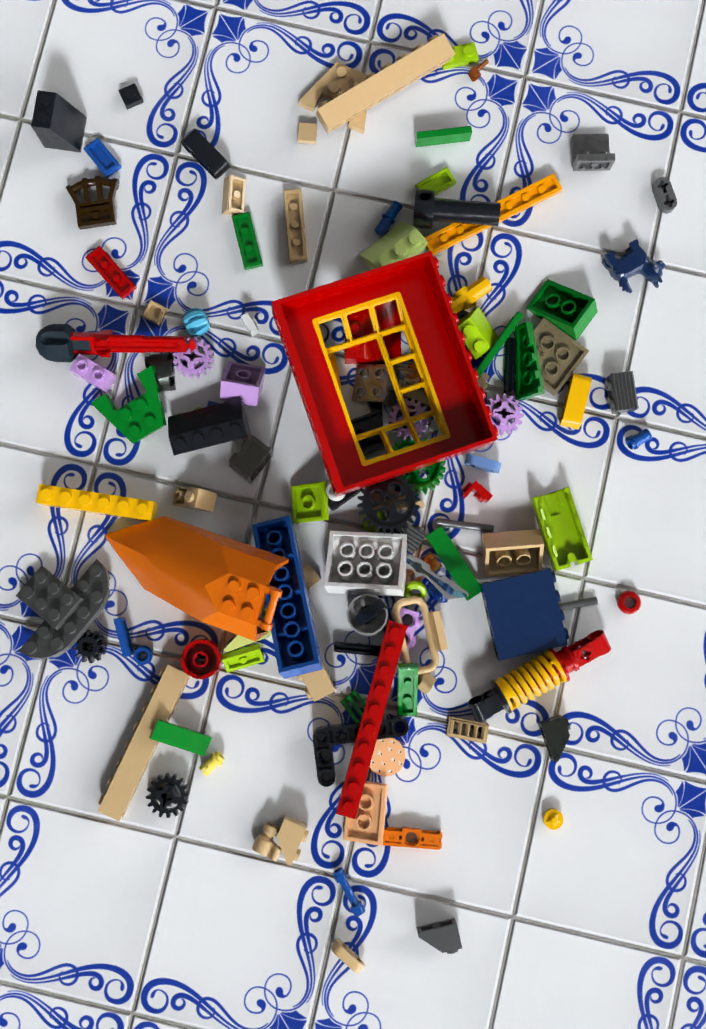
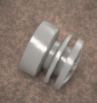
[347,594,389,637]

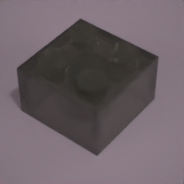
[228,435,273,485]

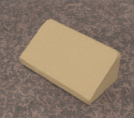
[222,174,246,215]

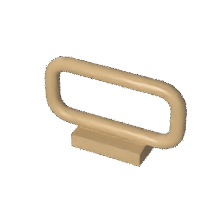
[392,596,448,676]

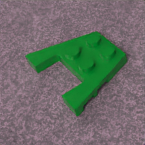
[91,366,166,444]

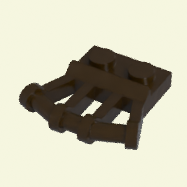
[66,175,119,230]

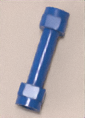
[332,867,366,917]

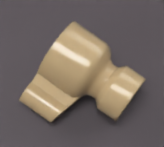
[418,667,437,694]
[252,822,281,861]

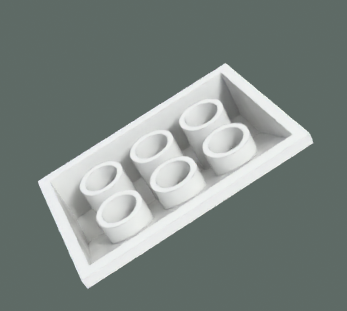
[324,531,407,597]

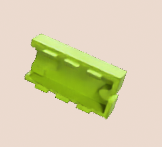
[530,487,593,572]

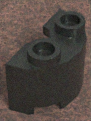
[145,353,176,392]

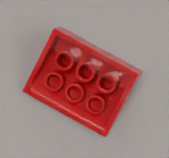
[345,300,401,364]

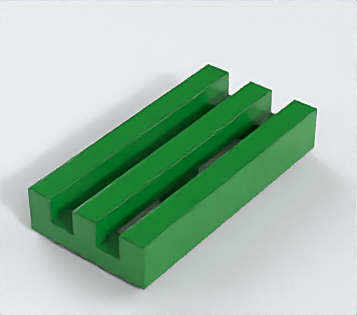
[340,690,365,722]

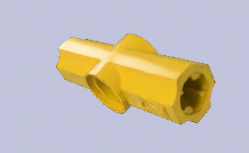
[451,276,493,314]

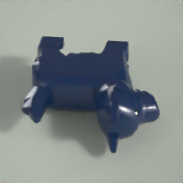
[602,239,666,293]

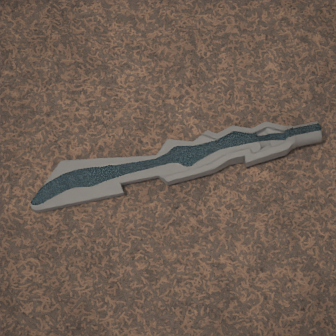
[406,552,469,600]

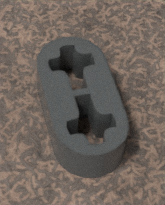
[652,177,677,214]

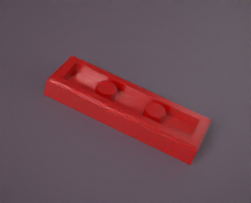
[85,245,137,300]

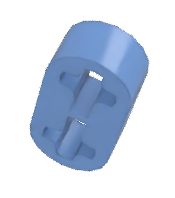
[464,454,501,473]

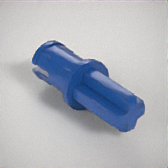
[375,200,403,236]

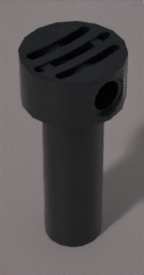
[413,189,501,229]

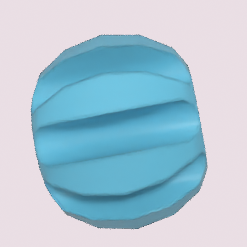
[183,308,210,337]

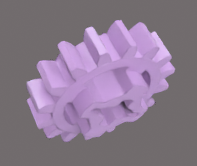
[172,337,214,379]
[486,394,524,436]
[388,398,429,439]

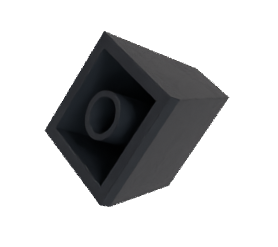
[31,90,87,153]

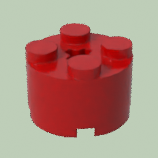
[180,639,223,679]

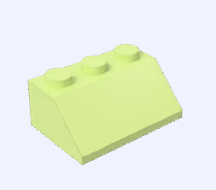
[360,221,428,270]

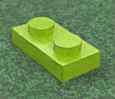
[442,42,479,70]
[221,643,265,673]

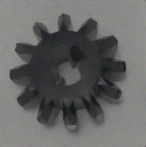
[73,630,108,663]

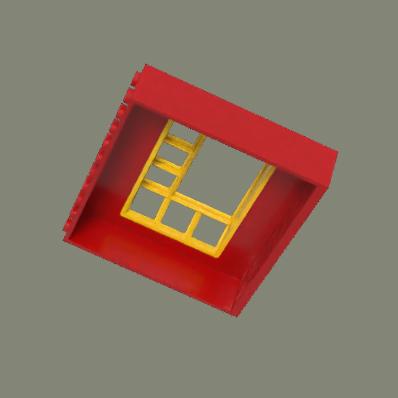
[271,251,499,497]

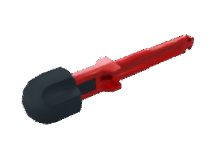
[36,324,197,362]

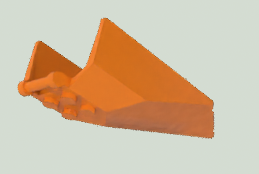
[105,516,289,641]

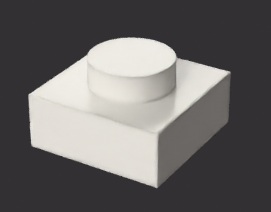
[241,312,259,337]

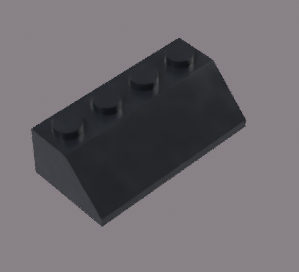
[168,398,251,455]

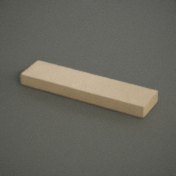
[283,189,308,263]

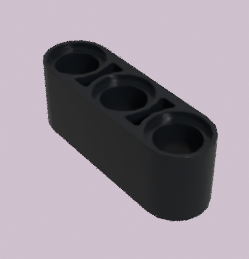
[180,128,230,180]

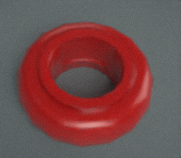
[617,590,641,614]

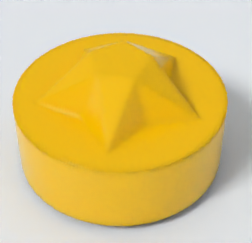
[543,808,563,830]

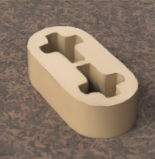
[330,939,365,974]

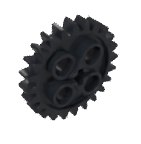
[357,475,421,534]

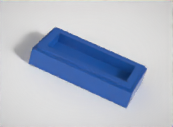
[83,138,122,178]
[113,617,134,657]

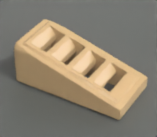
[446,716,489,744]

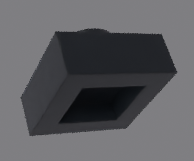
[118,83,144,110]

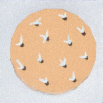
[370,738,405,776]

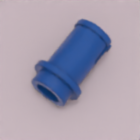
[626,429,652,450]

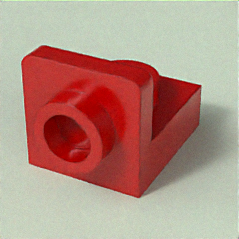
[461,481,493,503]

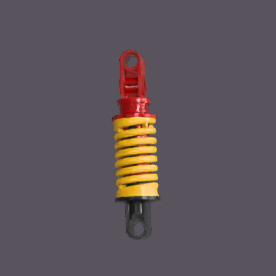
[468,630,611,722]

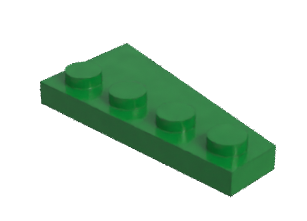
[515,322,545,401]

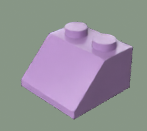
[220,361,266,406]

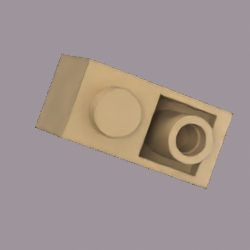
[172,486,217,512]
[277,815,309,866]

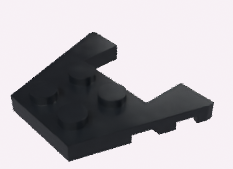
[351,402,384,455]

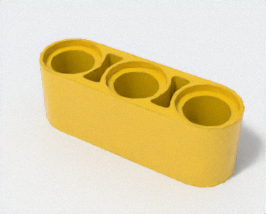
[559,373,592,430]

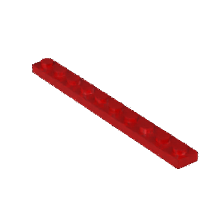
[336,620,408,819]

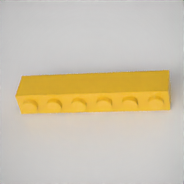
[36,484,158,521]

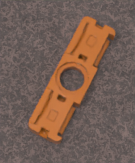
[383,827,442,850]

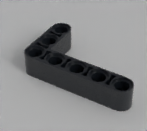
[313,716,409,787]

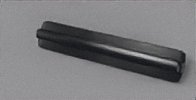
[504,338,517,393]
[334,641,381,656]

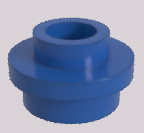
[133,645,153,665]

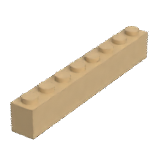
[316,33,455,134]
[98,664,190,821]

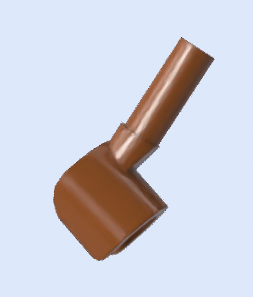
[468,59,489,82]

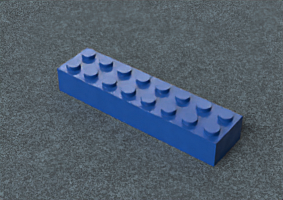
[252,515,323,679]

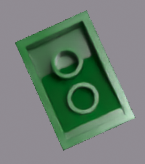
[526,279,598,341]

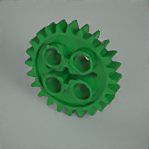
[386,437,446,496]

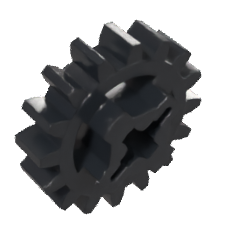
[146,773,190,818]

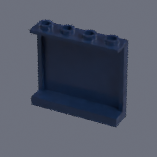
[479,567,569,661]

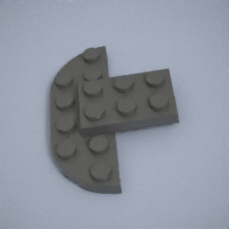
[16,559,110,660]

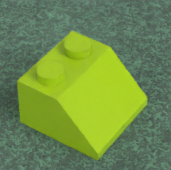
[457,306,498,360]

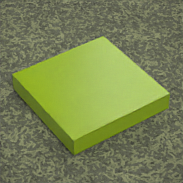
[291,481,329,524]

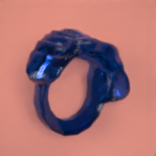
[426,573,454,603]

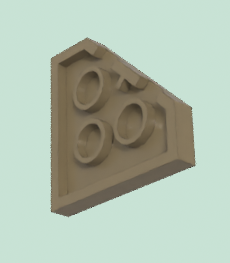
[534,318,589,396]

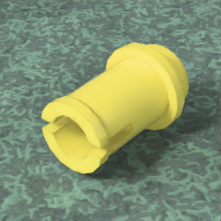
[199,751,225,776]

